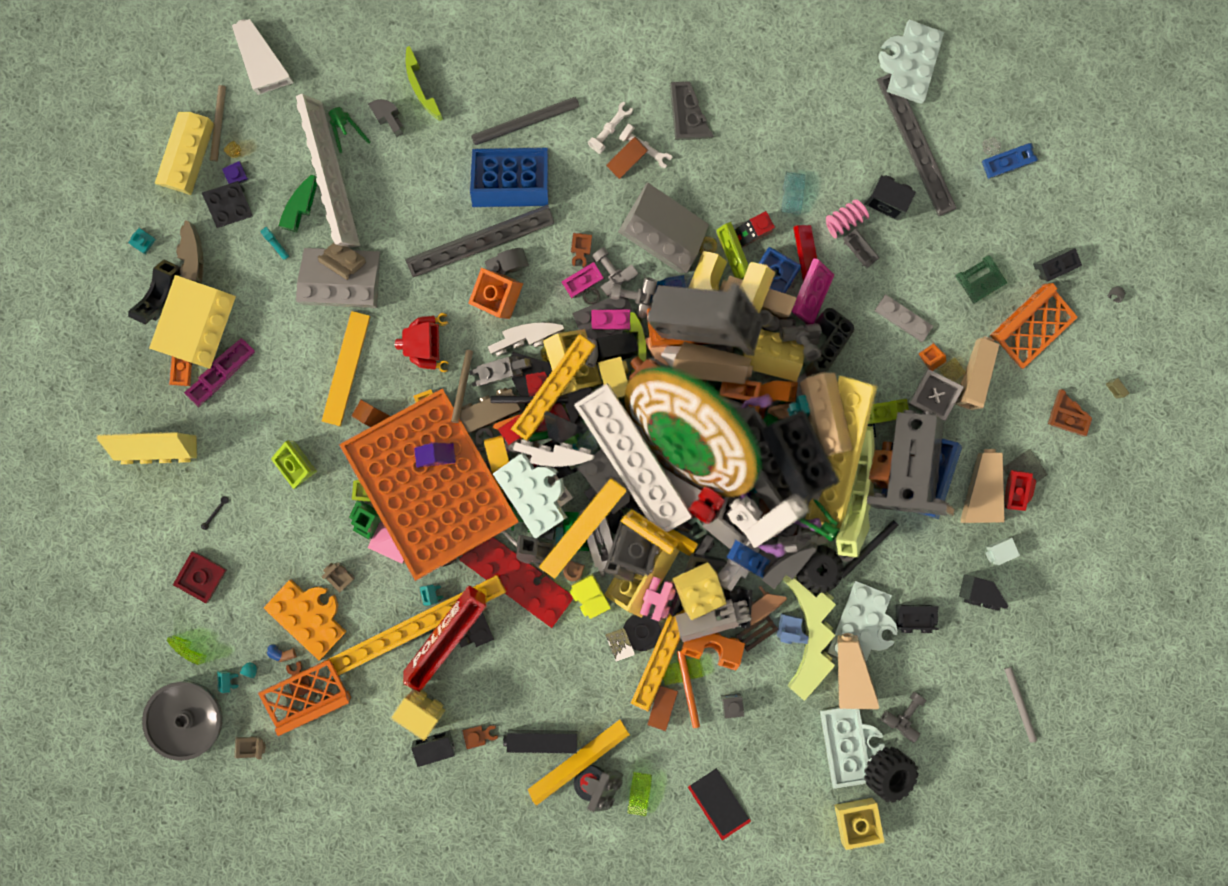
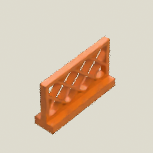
[990,283,1078,369]
[258,659,351,736]

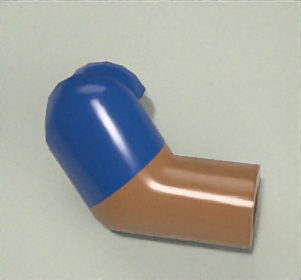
[267,644,297,662]

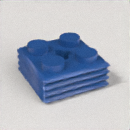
[759,247,801,293]

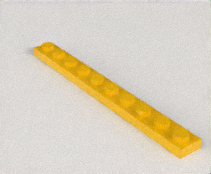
[327,574,506,677]

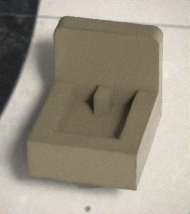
[321,562,355,593]
[234,736,266,759]

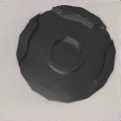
[623,614,661,651]

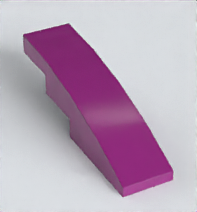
[184,338,255,408]

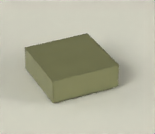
[1106,378,1130,399]

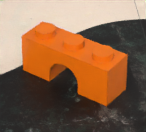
[681,633,745,671]

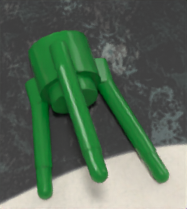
[328,107,371,153]
[797,499,840,542]

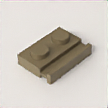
[318,242,366,280]

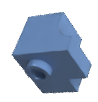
[777,613,809,644]

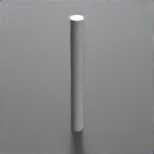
[1004,666,1037,742]

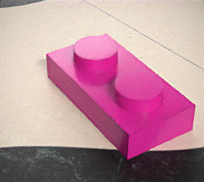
[561,262,604,299]
[591,310,630,330]

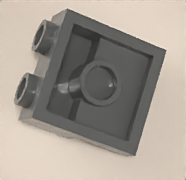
[611,525,660,576]

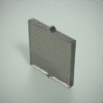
[1003,449,1048,483]

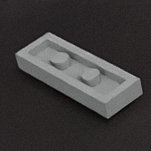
[874,295,933,342]

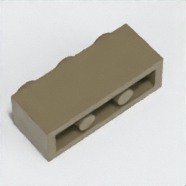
[460,387,521,434]

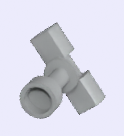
[593,247,638,297]
[610,277,657,318]

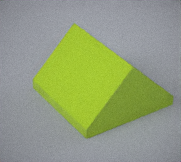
[271,440,317,489]

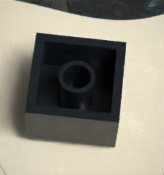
[864,175,916,221]

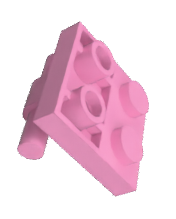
[640,576,677,621]

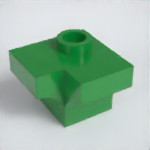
[349,501,381,540]

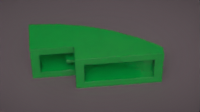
[278,175,318,233]

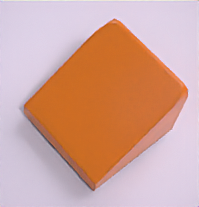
[919,343,947,371]

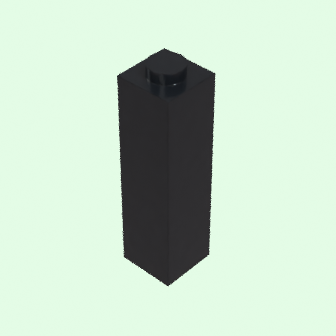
[503,730,578,754]

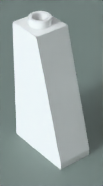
[232,19,293,95]
[744,494,809,548]

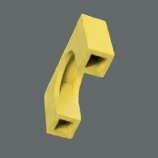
[688,251,775,313]

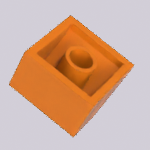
[468,268,524,319]

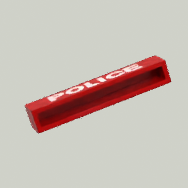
[403,585,487,692]

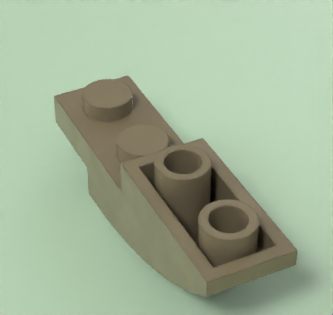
[176,220,204,284]

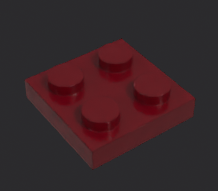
[173,551,227,604]

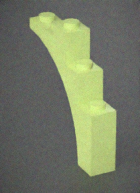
[836,426,875,557]
[782,575,836,701]

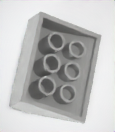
[618,182,709,273]
[296,248,380,308]

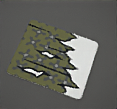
[606,628,635,661]

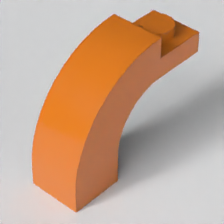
[748,381,798,419]

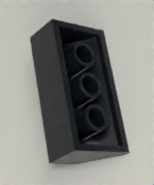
[761,410,840,500]

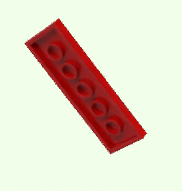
[459,537,574,628]

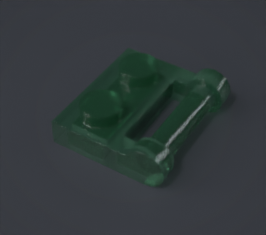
[955,255,1007,304]

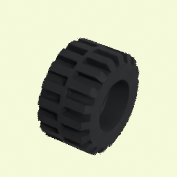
[864,747,919,803]

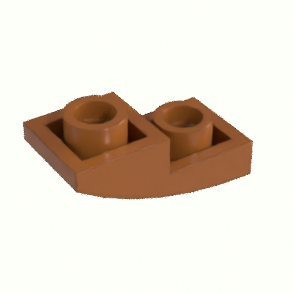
[606,136,648,179]
[647,686,678,732]

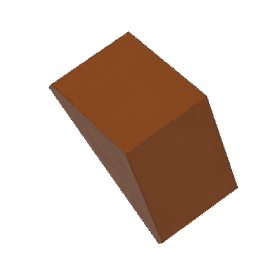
[352,400,391,427]

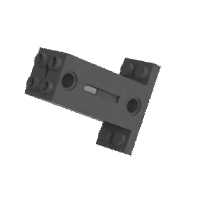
[647,283,764,356]
[867,410,954,517]

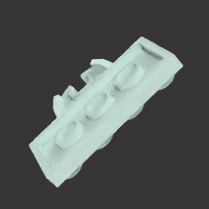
[879,20,944,104]
[493,453,567,538]
[827,581,898,661]
[819,707,885,789]

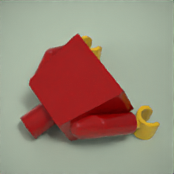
[395,313,449,372]

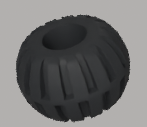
[796,545,844,594]

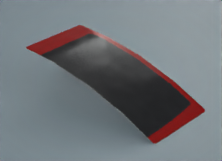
[688,768,751,841]

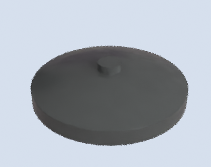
[142,681,223,761]

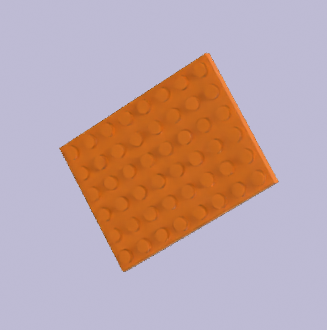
[339,388,519,581]

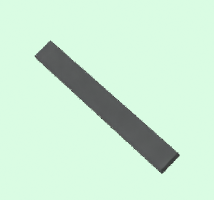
[877,74,957,217]
[405,205,555,278]

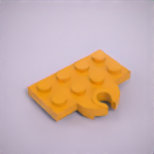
[264,579,347,661]

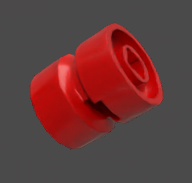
[688,487,725,524]

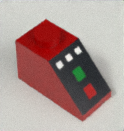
[735,211,775,248]

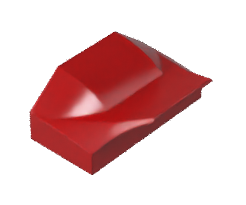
[1004,470,1036,511]

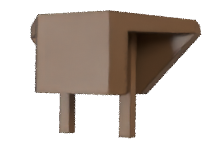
[751,586,787,626]

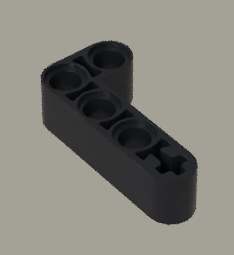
[805,308,855,378]

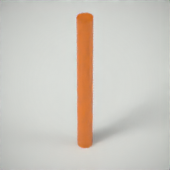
[677,650,700,728]

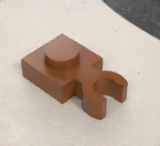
[571,233,592,268]
[286,661,311,696]
[462,725,498,749]

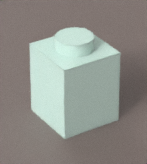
[986,537,1020,565]

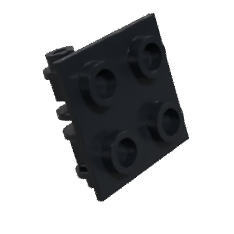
[202,181,253,228]

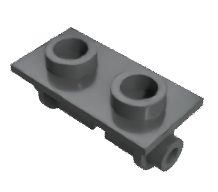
[843,229,880,269]

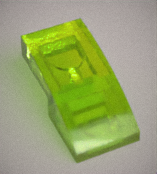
[166,635,207,665]
[663,657,705,685]
[627,772,652,816]

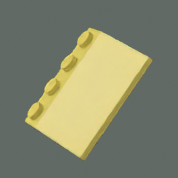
[149,275,236,369]
[97,433,197,464]

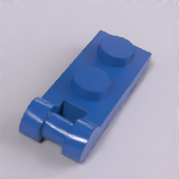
[982,143,1038,179]
[727,540,771,578]

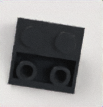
[959,575,1008,611]

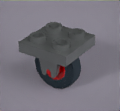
[574,765,624,813]

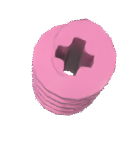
[826,199,869,239]

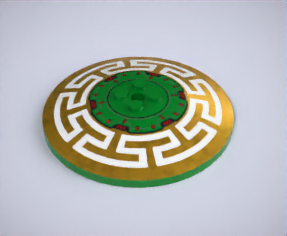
[624,367,760,497]

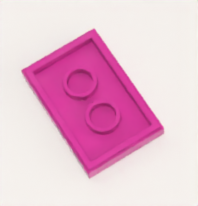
[791,258,835,324]

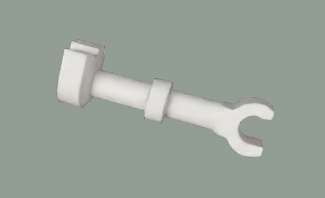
[587,102,633,154]
[619,124,672,168]

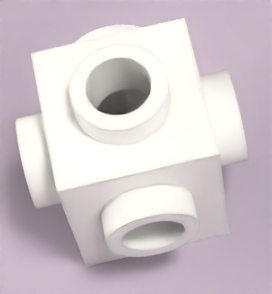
[727,496,762,532]

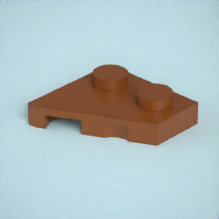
[1048,389,1092,437]

